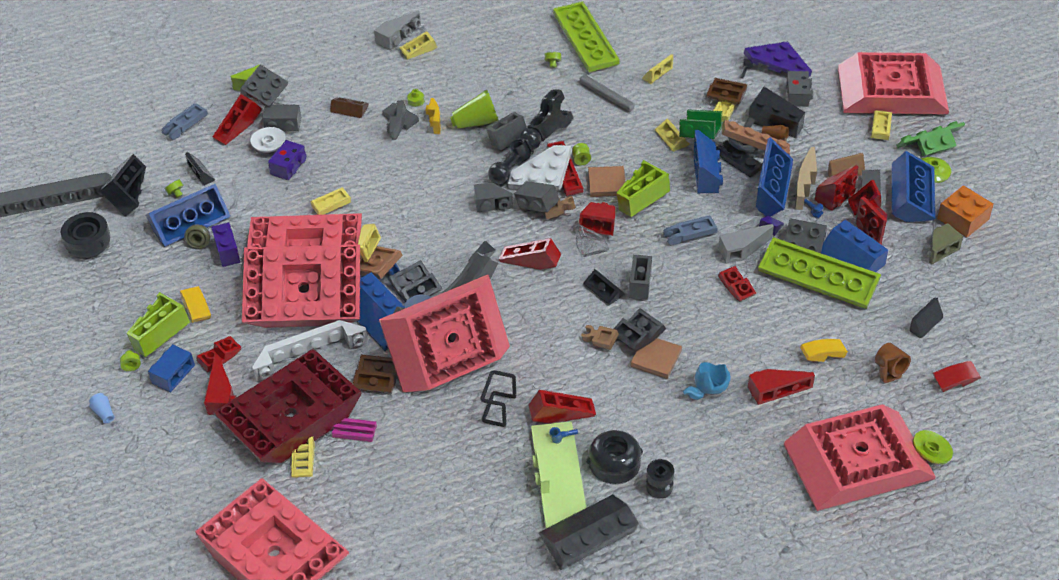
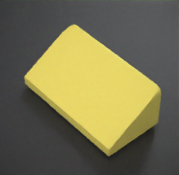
[642,54,674,84]
[654,118,690,152]

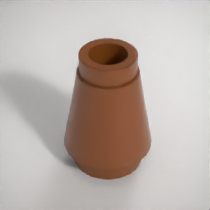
[761,125,789,141]

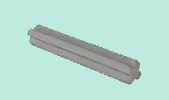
[580,74,634,112]

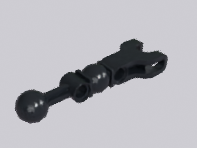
[488,89,574,185]

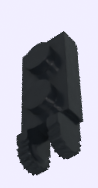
[716,140,763,177]

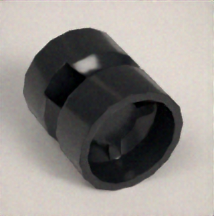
[646,459,675,499]

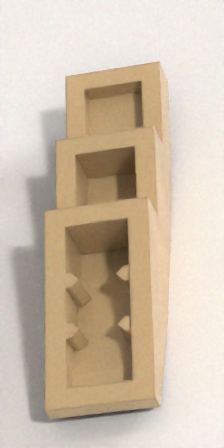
[795,147,817,210]

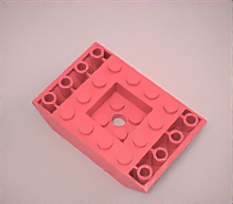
[838,52,949,114]
[247,213,362,285]
[242,245,360,328]
[379,275,510,392]
[783,404,936,511]
[195,478,349,580]

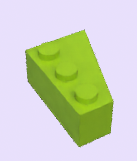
[617,160,670,217]
[126,292,190,357]

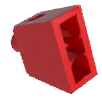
[579,202,615,236]

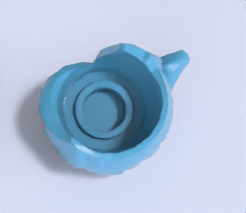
[683,362,731,400]

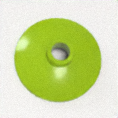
[921,157,951,183]
[913,430,953,464]

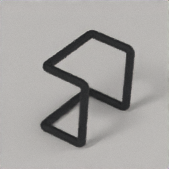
[480,370,517,427]

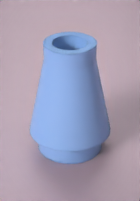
[89,393,115,424]

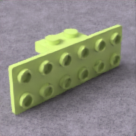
[531,422,587,528]

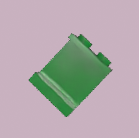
[679,109,723,139]

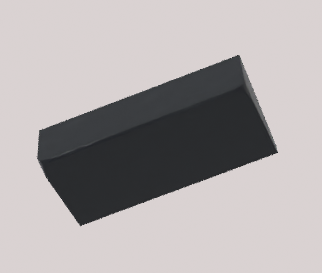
[185,152,215,185]
[468,241,496,262]
[583,269,625,305]
[909,297,943,338]

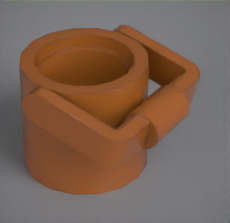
[875,343,911,383]

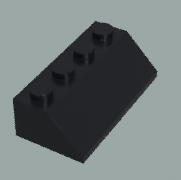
[539,494,639,571]

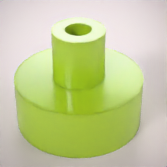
[545,52,561,68]
[407,89,425,107]
[164,179,184,198]
[120,350,141,371]

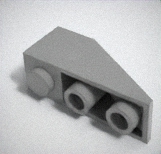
[374,11,421,50]
[718,224,774,264]

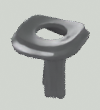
[728,117,759,153]

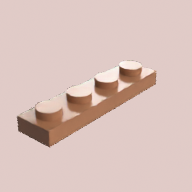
[722,120,790,155]

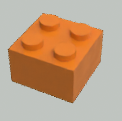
[937,185,994,238]

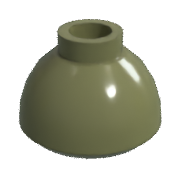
[184,224,210,249]

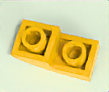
[426,98,441,134]
[180,286,211,323]
[800,339,848,362]

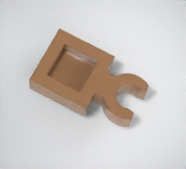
[545,196,576,219]
[581,325,619,350]

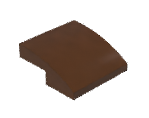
[706,78,748,105]
[353,354,397,394]

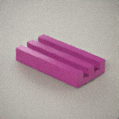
[332,418,377,442]

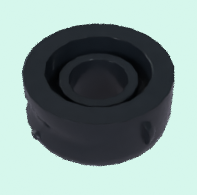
[60,212,111,258]
[586,430,643,484]

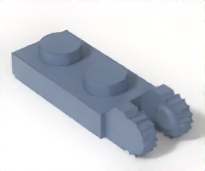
[161,103,208,140]
[663,215,718,246]

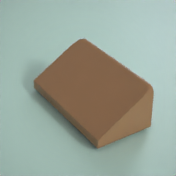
[827,153,865,177]

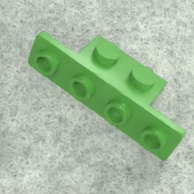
[896,121,965,157]

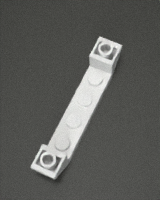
[252,320,368,382]

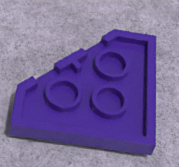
[744,41,812,77]

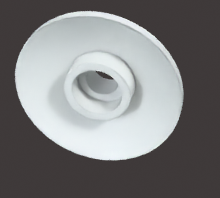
[251,127,286,152]

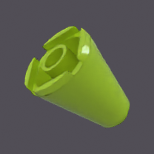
[450,90,499,129]

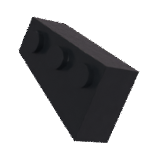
[749,86,805,138]
[99,154,146,217]

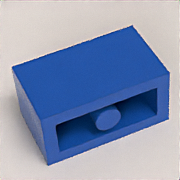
[148,344,195,393]

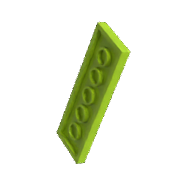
[553,1,620,72]
[758,237,881,309]

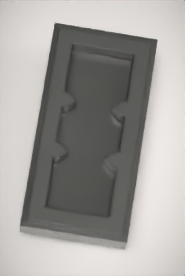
[382,102,419,130]

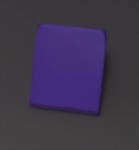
[759,216,784,236]

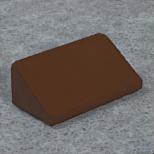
[330,97,369,118]

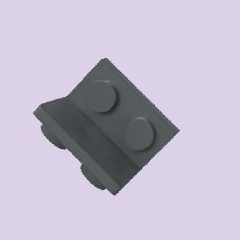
[240,64,288,107]
[785,218,827,253]

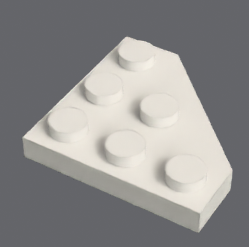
[508,145,572,191]

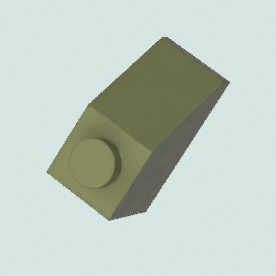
[929,223,963,265]

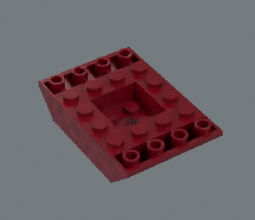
[213,348,361,463]

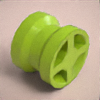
[572,143,591,165]

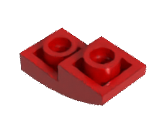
[718,265,756,302]
[196,336,241,372]
[933,361,981,392]

